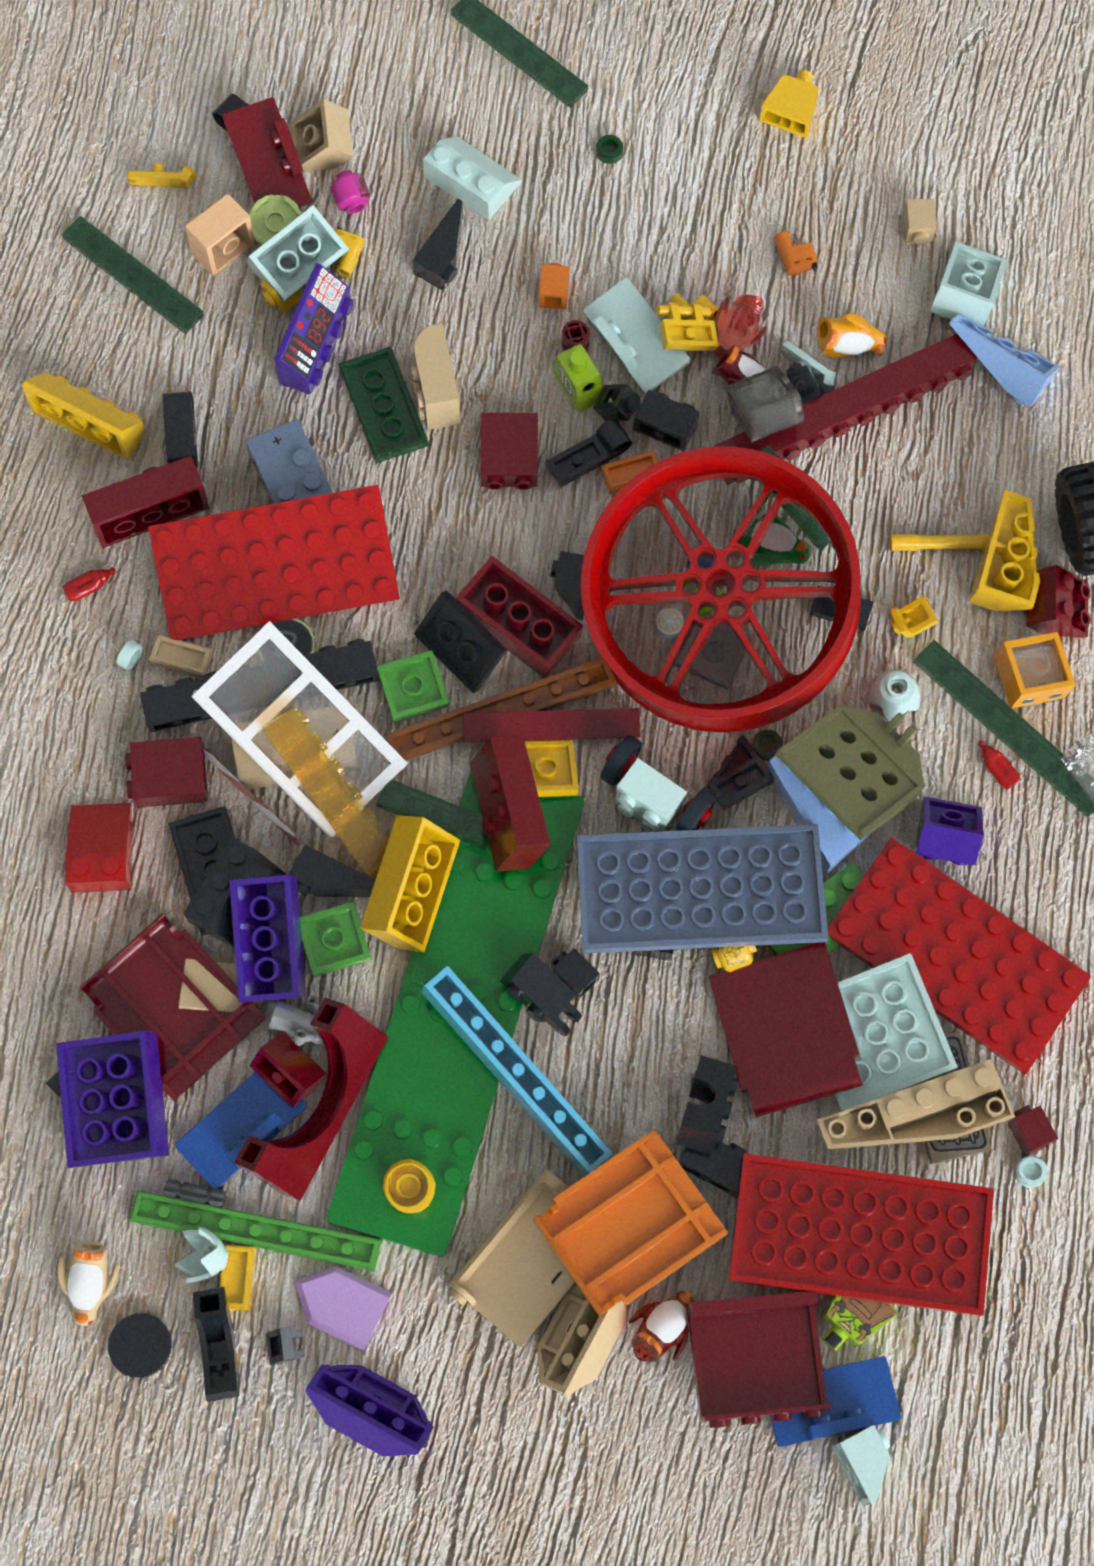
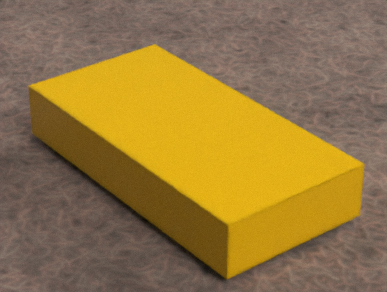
[219,1245,256,1312]

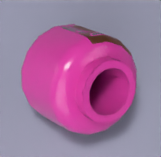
[330,170,370,214]

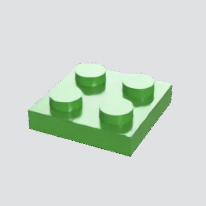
[377,650,450,723]
[300,901,371,978]

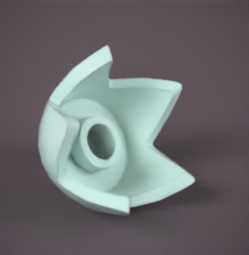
[867,670,920,722]
[174,1227,228,1283]

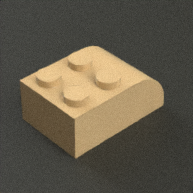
[411,323,461,430]

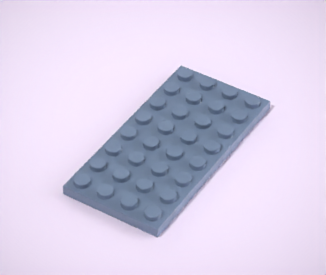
[577,824,828,954]

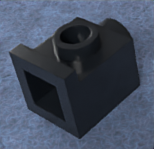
[782,363,825,405]
[593,384,641,422]

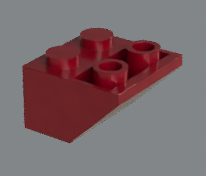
[1026,565,1090,638]

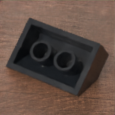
[183,837,286,948]

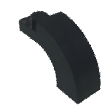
[193,1287,239,1402]

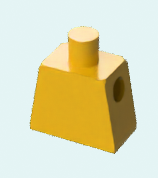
[759,70,819,138]

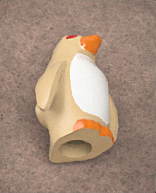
[58,1241,120,1326]

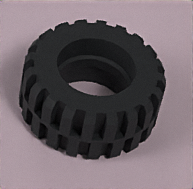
[1055,461,1094,576]

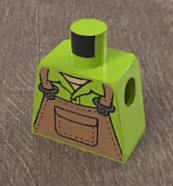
[821,1296,898,1352]

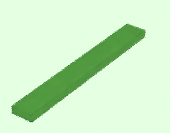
[130,1190,382,1272]

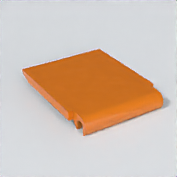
[533,1130,729,1316]

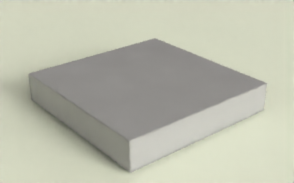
[675,614,753,690]

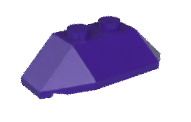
[305,1365,434,1456]

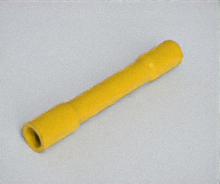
[889,533,989,551]

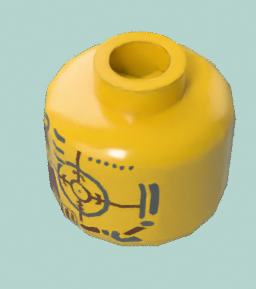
[711,945,757,972]

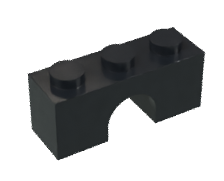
[676,1055,739,1155]

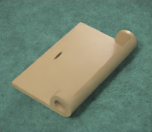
[448,1169,576,1349]

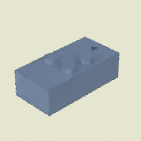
[245,419,333,504]

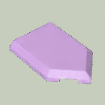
[294,1266,393,1352]

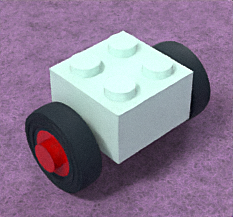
[600,735,718,832]

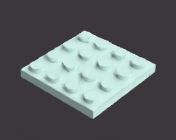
[835,953,959,1111]

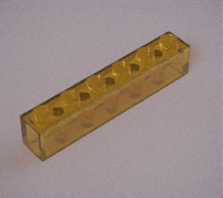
[261,707,390,876]

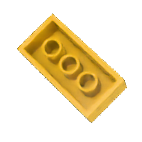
[360,815,460,952]

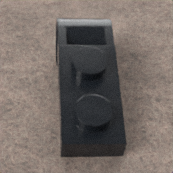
[546,419,632,488]

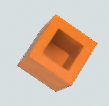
[539,263,570,309]

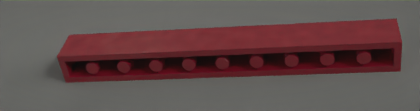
[713,333,977,485]

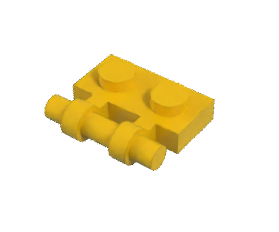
[655,302,719,351]

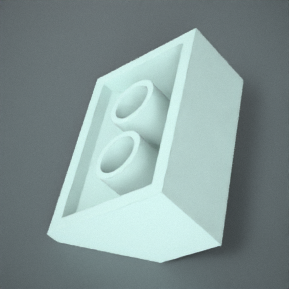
[423,136,522,220]
[247,205,349,301]

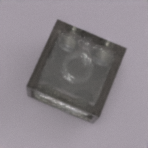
[725,366,805,442]

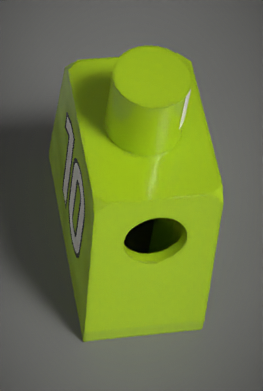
[552,344,602,413]

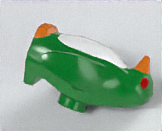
[741,514,812,565]

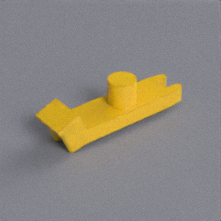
[127,163,197,189]

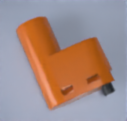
[774,231,818,275]

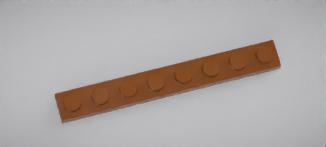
[386,658,616,761]

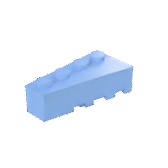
[767,756,871,875]

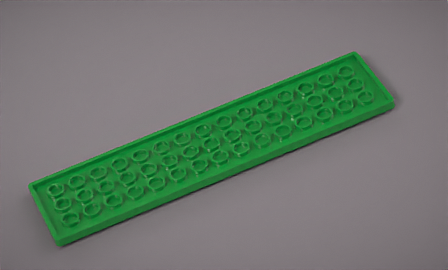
[327,771,584,1257]

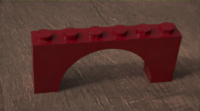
[234,998,389,1201]

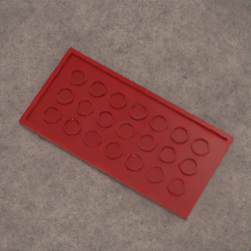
[148,484,400,640]
[827,837,1091,1075]
[728,1153,994,1317]

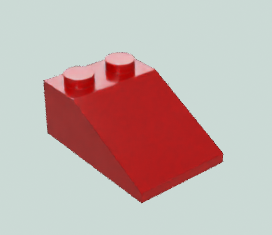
[65,803,132,893]

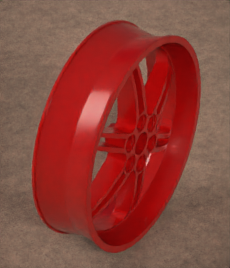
[581,446,861,733]

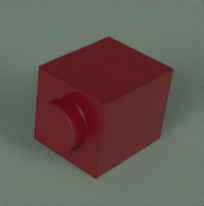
[1008,1105,1058,1157]

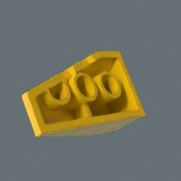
[969,490,1040,612]

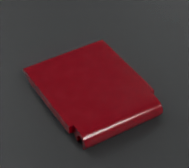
[80,914,266,1102]
[708,942,863,1118]

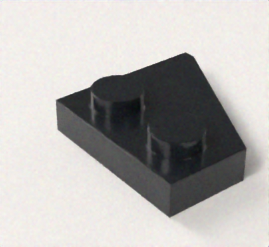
[708,735,774,811]

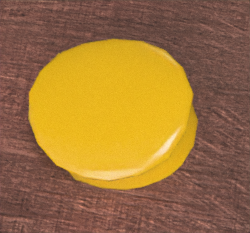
[383,1159,436,1214]

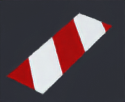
[201,744,299,847]

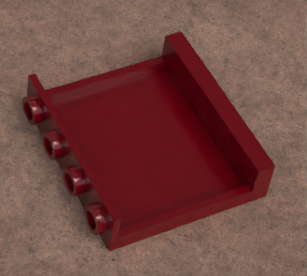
[687,1291,832,1428]

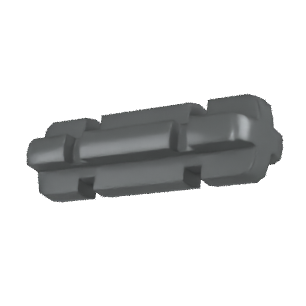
[164,1179,226,1207]

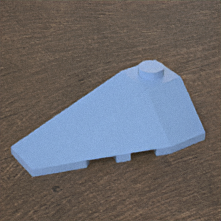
[949,314,1060,406]

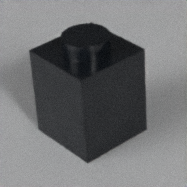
[552,948,600,1001]

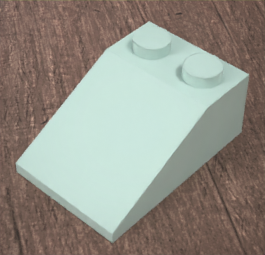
[930,241,1007,326]

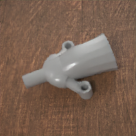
[268,995,323,1046]

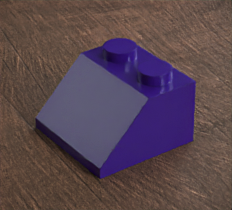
[916,796,984,866]

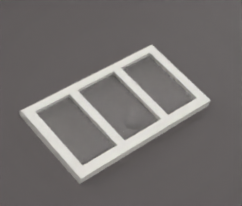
[191,621,408,838]

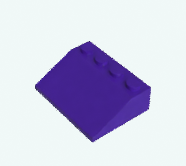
[56,1031,169,1168]

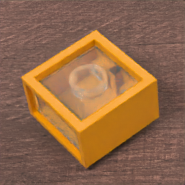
[993,632,1076,709]

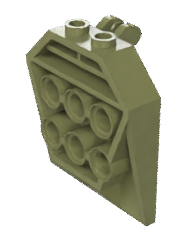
[775,705,924,840]

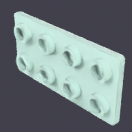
[583,277,690,394]

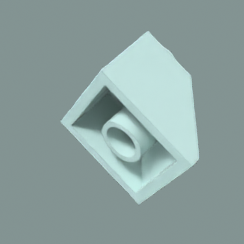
[832,1425,890,1505]

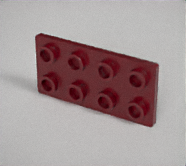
[222,97,312,208]

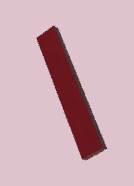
[463,708,640,743]

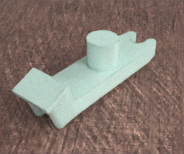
[780,340,836,393]

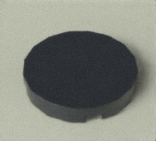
[108,1313,172,1378]

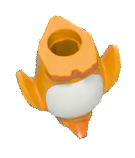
[817,313,887,359]

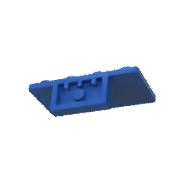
[175,1072,307,1189]
[770,1356,901,1447]

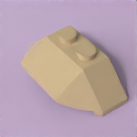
[537,1285,627,1396]

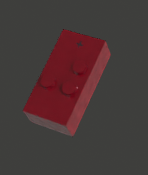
[81,456,210,548]
[456,556,584,678]
[470,735,551,872]

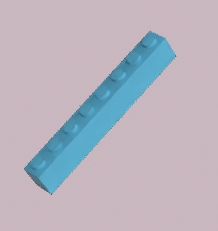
[421,966,613,1177]

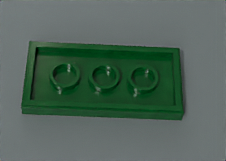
[338,346,429,464]

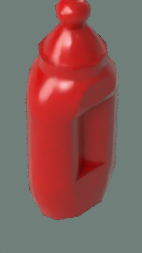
[62,567,116,602]
[978,741,1021,790]

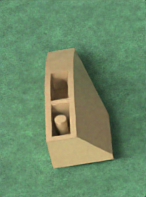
[817,1059,1015,1150]

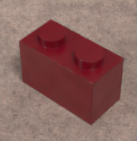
[249,1032,327,1108]

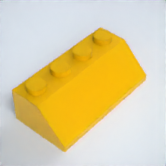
[21,372,146,460]

